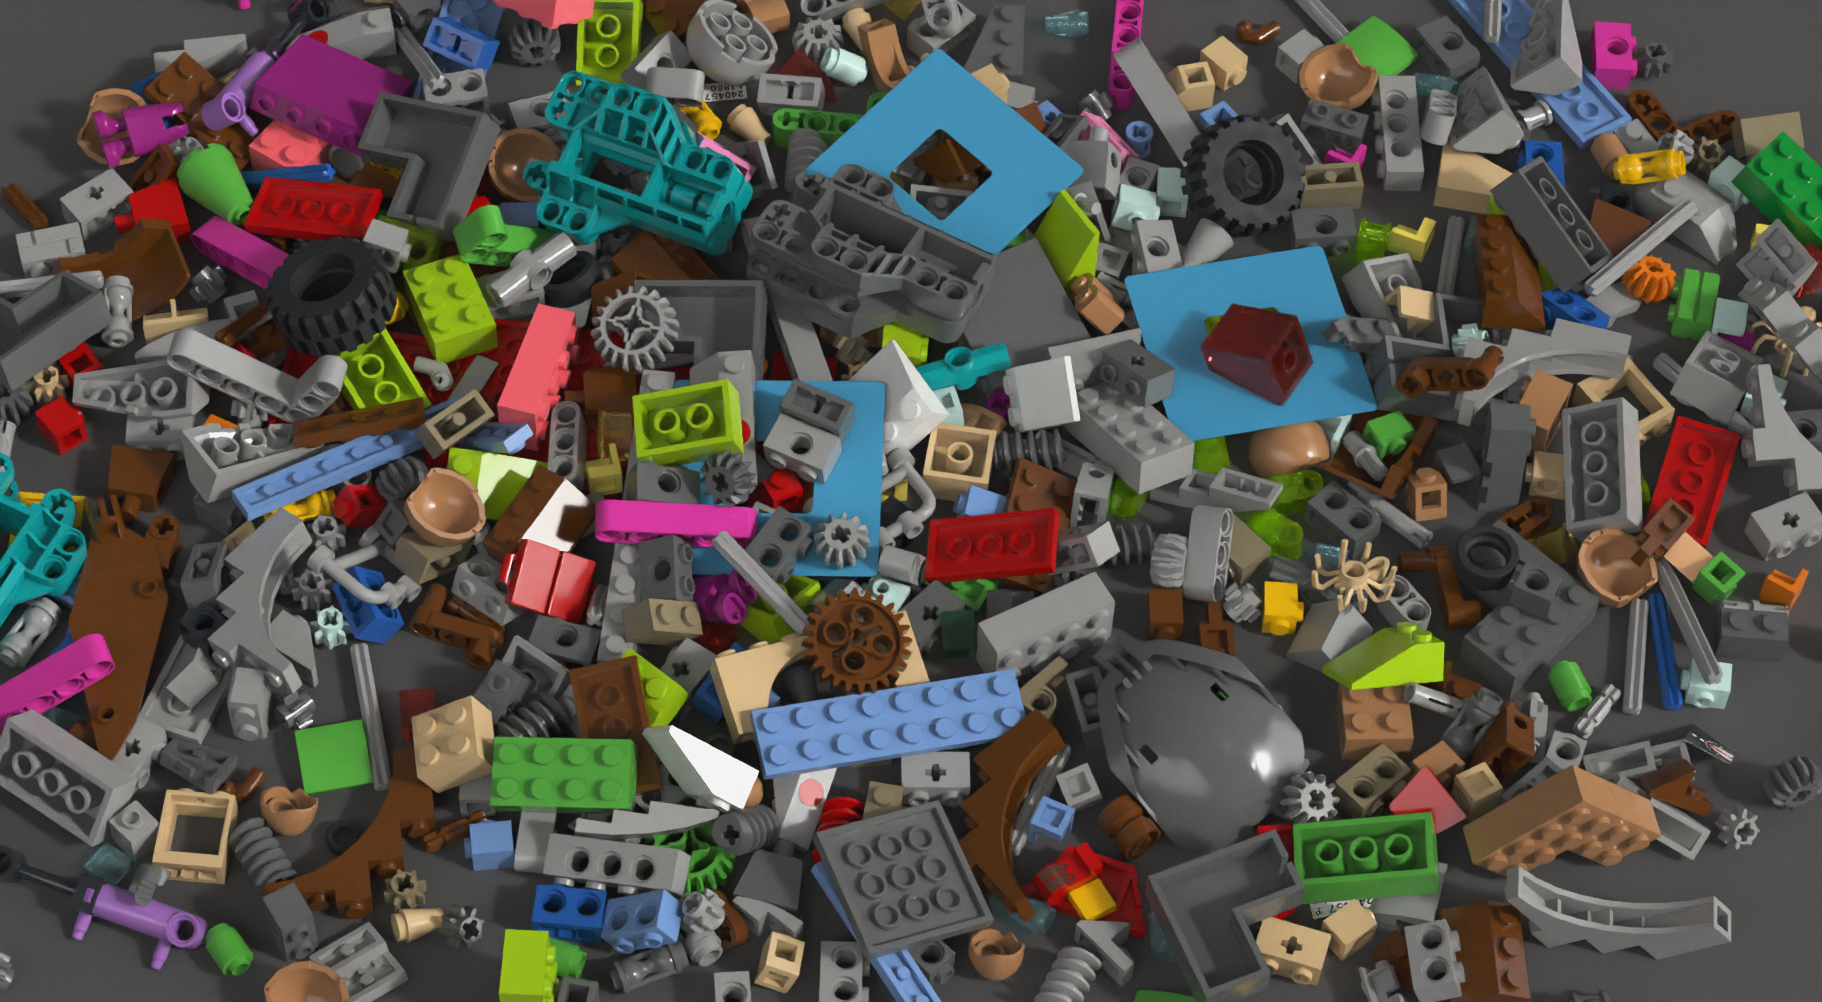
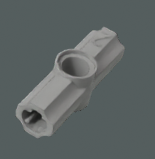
[486,232,577,308]

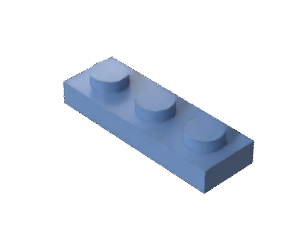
[458,422,534,454]

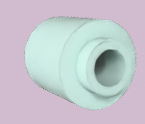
[820,47,868,86]

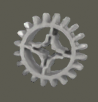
[591,285,679,373]

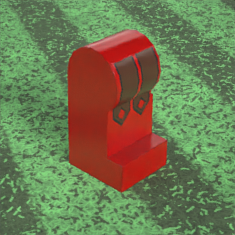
[1032,842,1103,906]

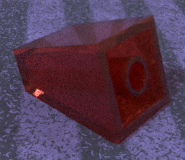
[1201,303,1314,406]

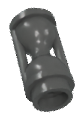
[1439,687,1503,759]
[608,940,689,995]

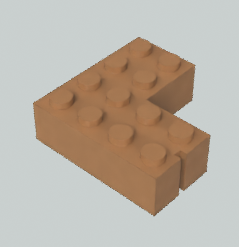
[1462,765,1661,877]

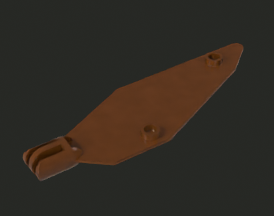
[68,494,169,761]

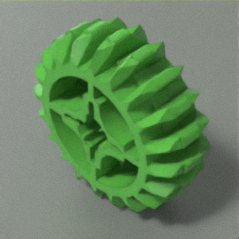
[644,823,736,895]

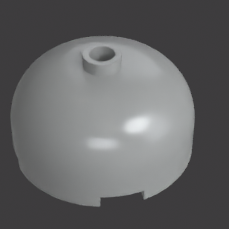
[686,0,778,87]

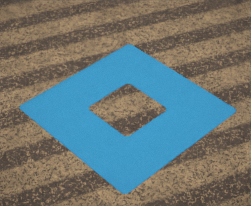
[804,49,1084,255]
[1125,246,1377,441]
[669,380,885,577]

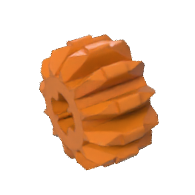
[1620,253,1676,304]

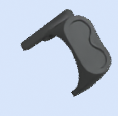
[128,863,171,906]

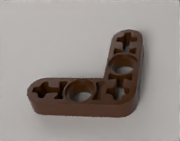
[1626,90,1740,145]

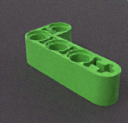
[772,92,888,149]
[453,205,553,267]

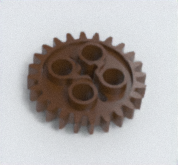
[801,587,912,696]

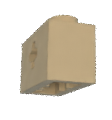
[1256,917,1332,986]

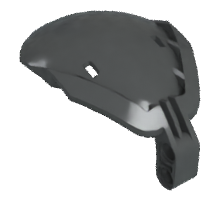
[1089,635,1305,852]

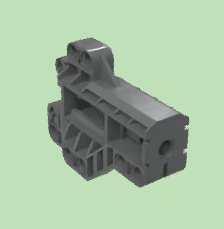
[746,164,998,343]

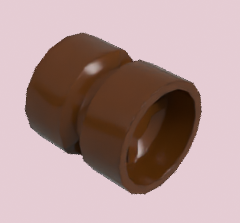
[1097,794,1161,860]

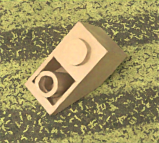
[1165,61,1215,112]

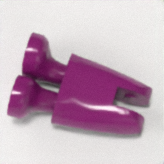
[92,102,190,169]
[692,569,757,624]

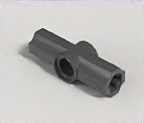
[1268,555,1369,615]

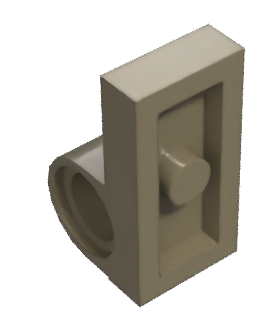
[1019,656,1069,725]

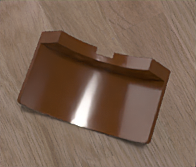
[49,218,190,334]
[1320,396,1439,500]

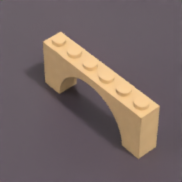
[710,609,930,744]

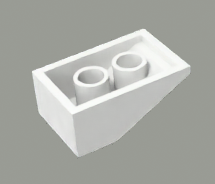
[848,340,950,455]
[1003,356,1080,433]
[642,725,759,813]

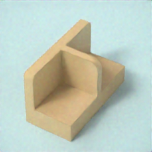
[142,299,209,345]

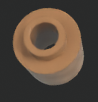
[1590,133,1628,180]

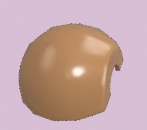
[1299,43,1377,110]
[77,88,147,167]
[486,127,560,203]
[1248,421,1330,487]
[404,468,487,546]
[1576,528,1658,608]
[264,961,350,1002]

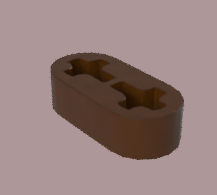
[1500,497,1553,540]
[701,890,748,949]

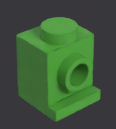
[1362,410,1415,461]
[1692,551,1746,605]

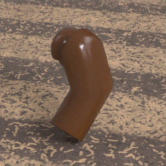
[1235,20,1281,45]
[216,767,267,803]

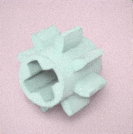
[1452,323,1490,357]
[310,605,352,649]

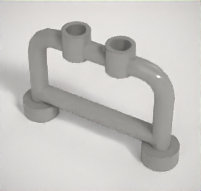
[803,447,936,554]
[307,525,422,610]

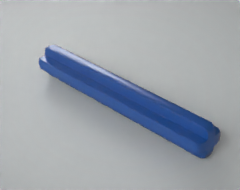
[241,163,335,190]
[1647,593,1683,711]

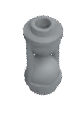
[101,275,134,348]
[0,597,62,667]
[672,894,723,967]

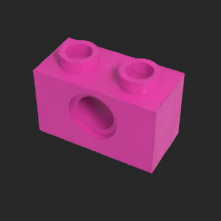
[1590,21,1637,89]

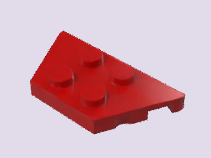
[1020,845,1146,940]

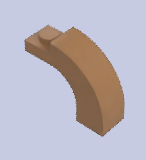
[857,18,911,93]

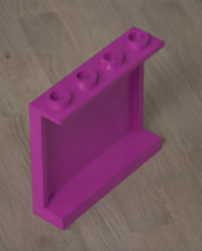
[250,34,413,157]

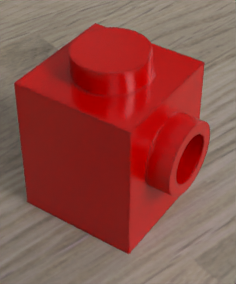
[35,396,88,456]

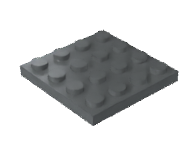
[813,800,994,961]

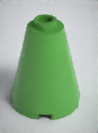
[177,143,254,226]

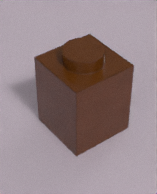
[1146,589,1183,641]

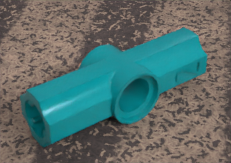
[915,341,1011,391]

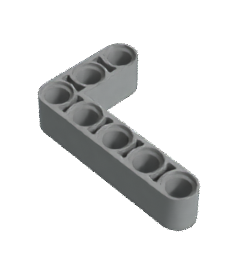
[800,0,962,38]
[166,328,348,424]

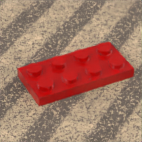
[243,177,384,241]
[1643,416,1741,550]
[925,508,1060,584]

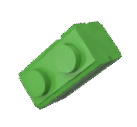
[1666,268,1720,341]

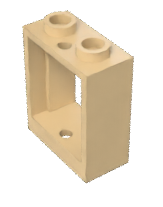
[1572,356,1675,447]
[152,788,239,884]

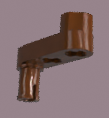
[1396,345,1504,399]
[1397,546,1482,630]
[409,583,504,671]

